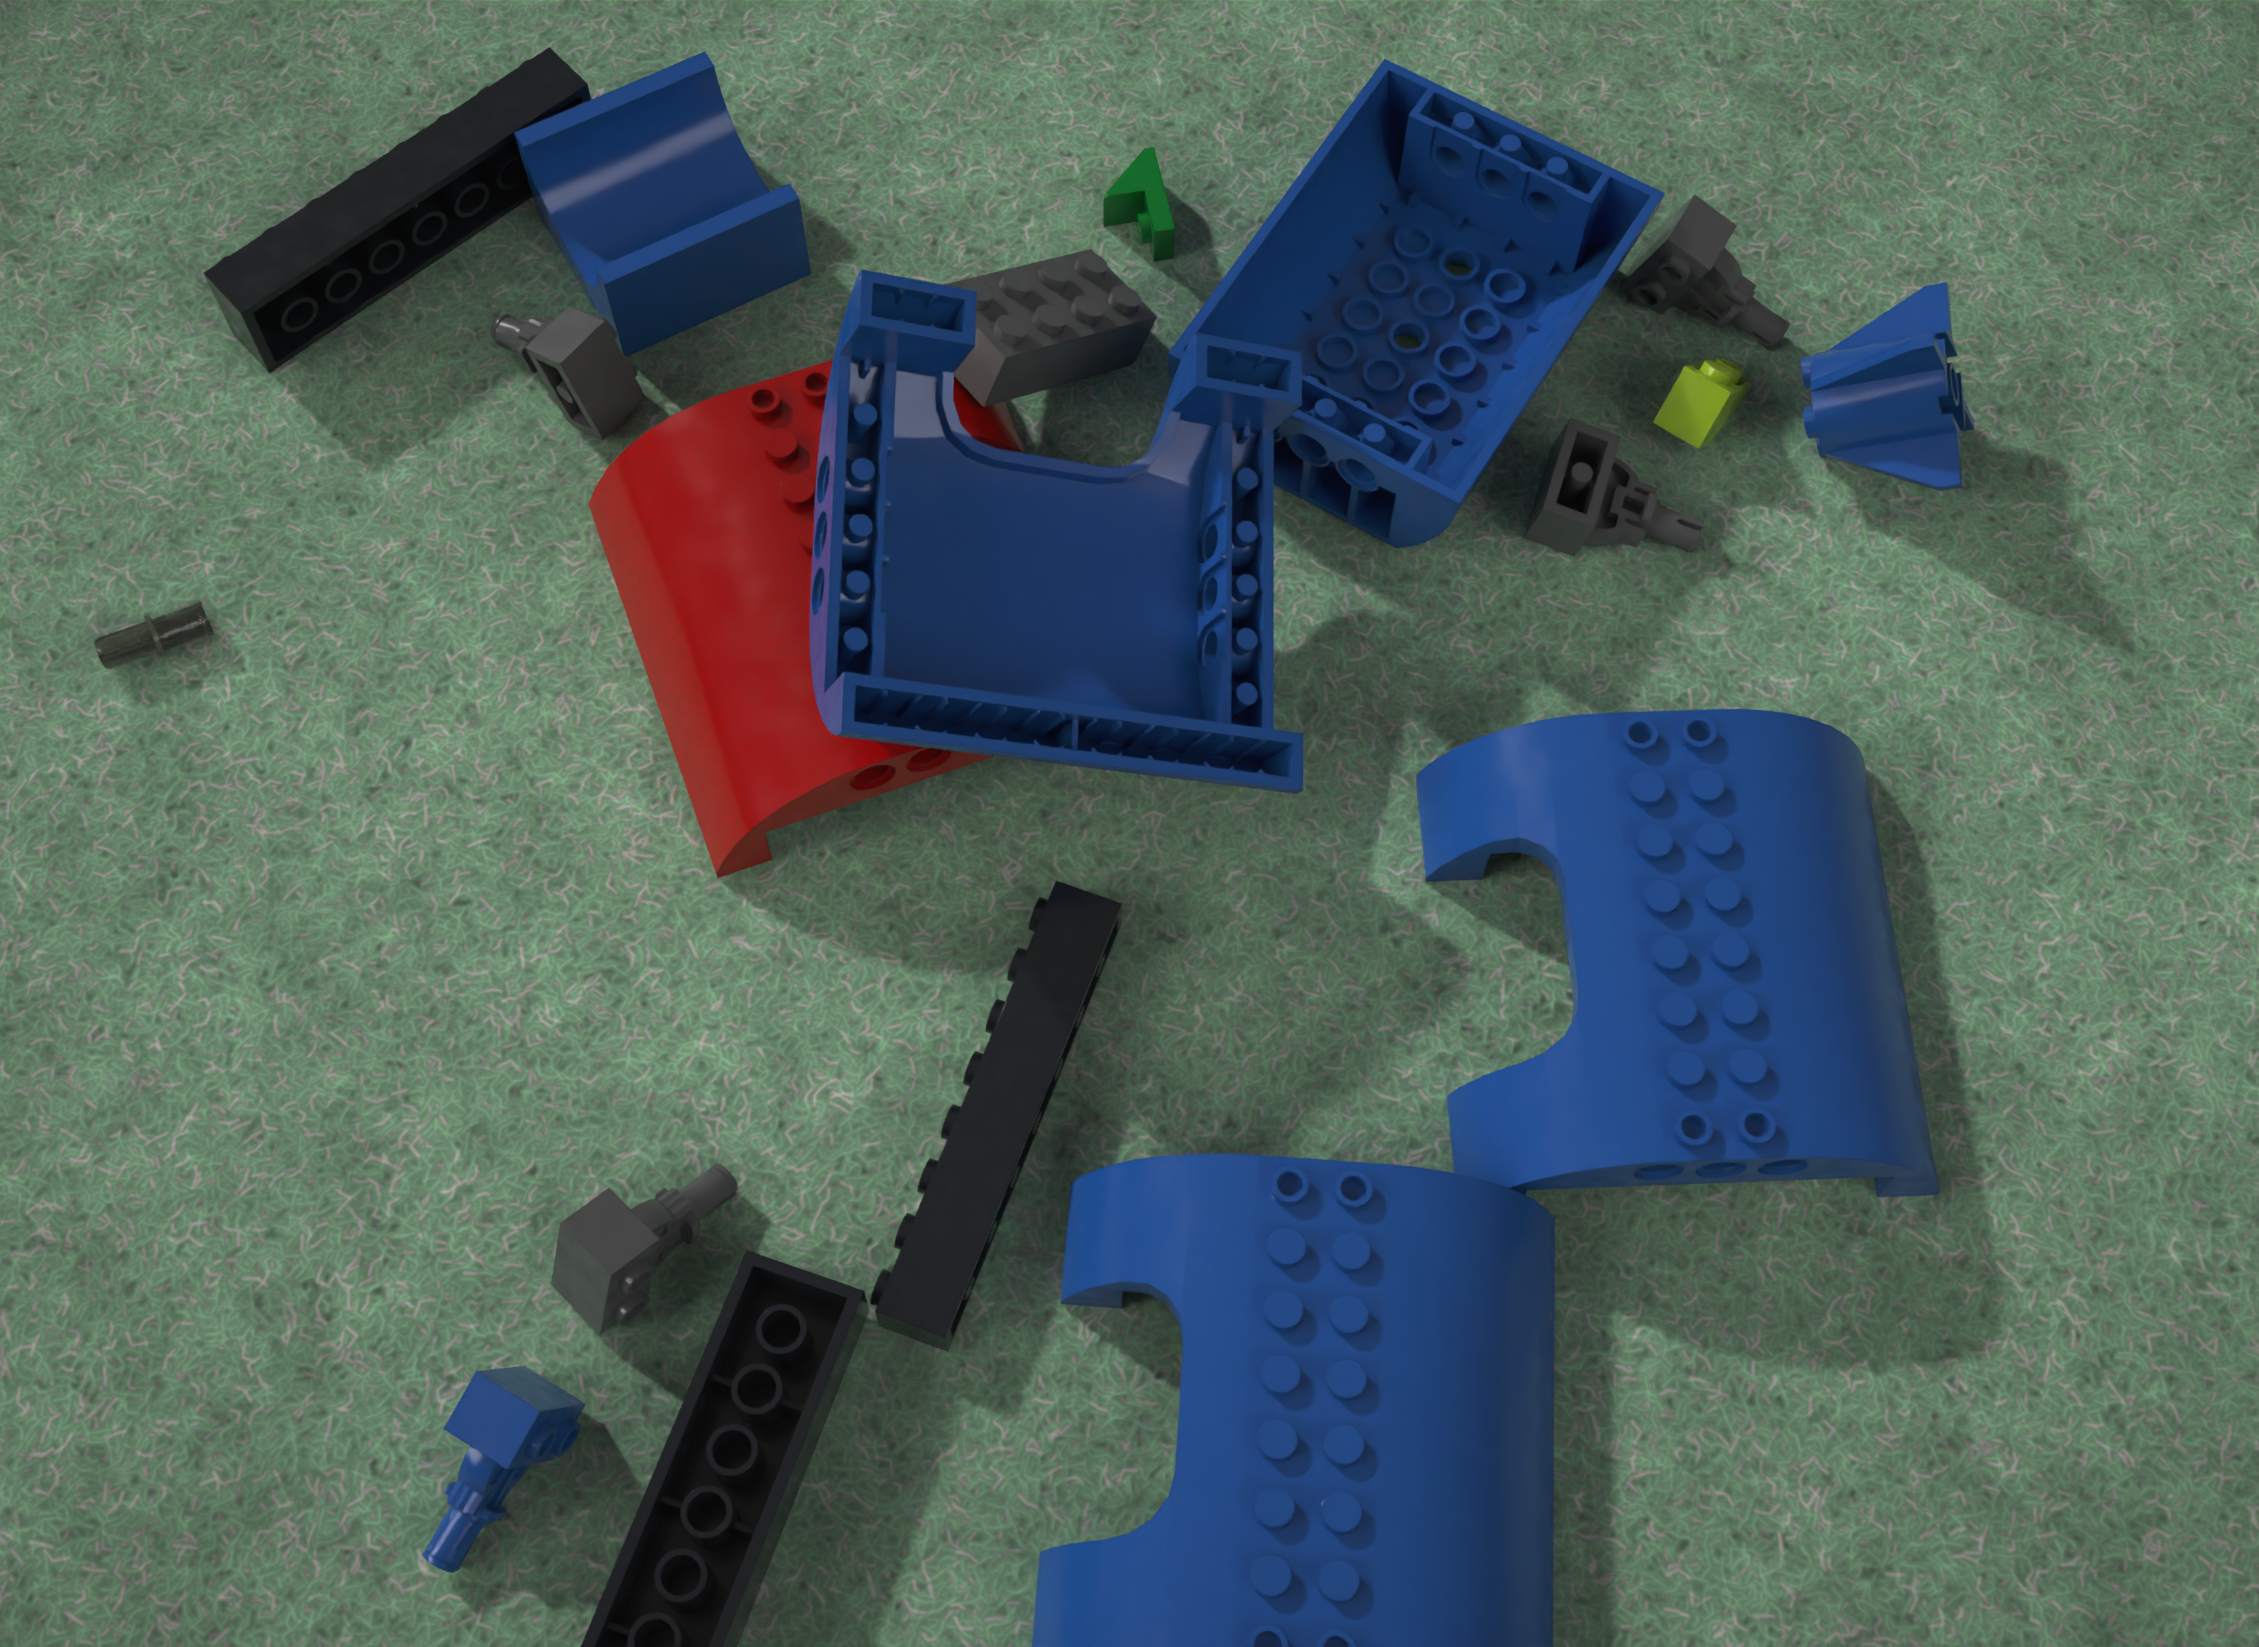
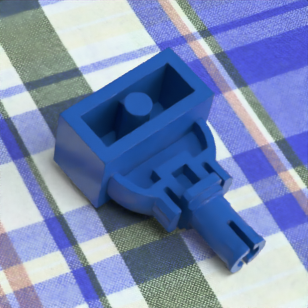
[422,1366,586,1573]

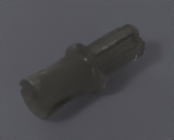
[94,601,214,669]

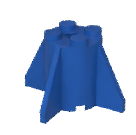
[1801,282,1974,491]

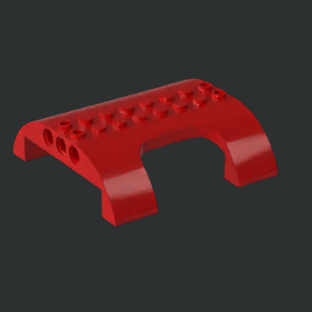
[588,360,1028,878]

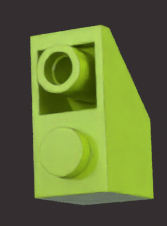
[1652,356,1753,449]

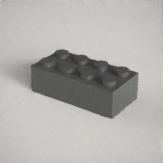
[944,249,1157,407]

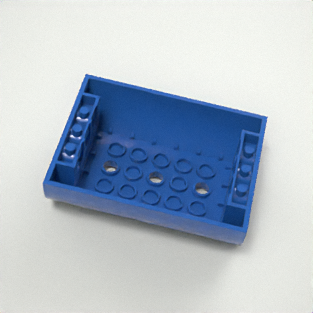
[1168,59,1665,548]

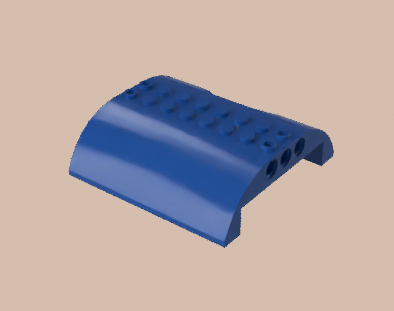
[809,270,1303,794]
[1416,709,1940,1197]
[1032,1154,1555,1647]

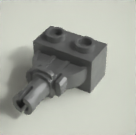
[1619,195,1790,350]
[491,306,646,440]
[1524,418,1704,556]
[551,1163,738,1335]

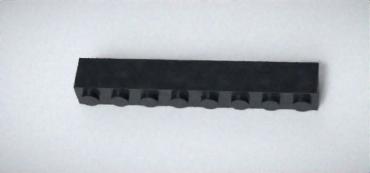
[870,881,1122,1352]

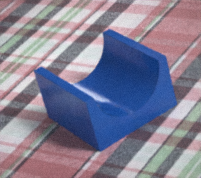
[514,52,811,357]

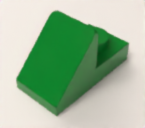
[1103,147,1175,261]

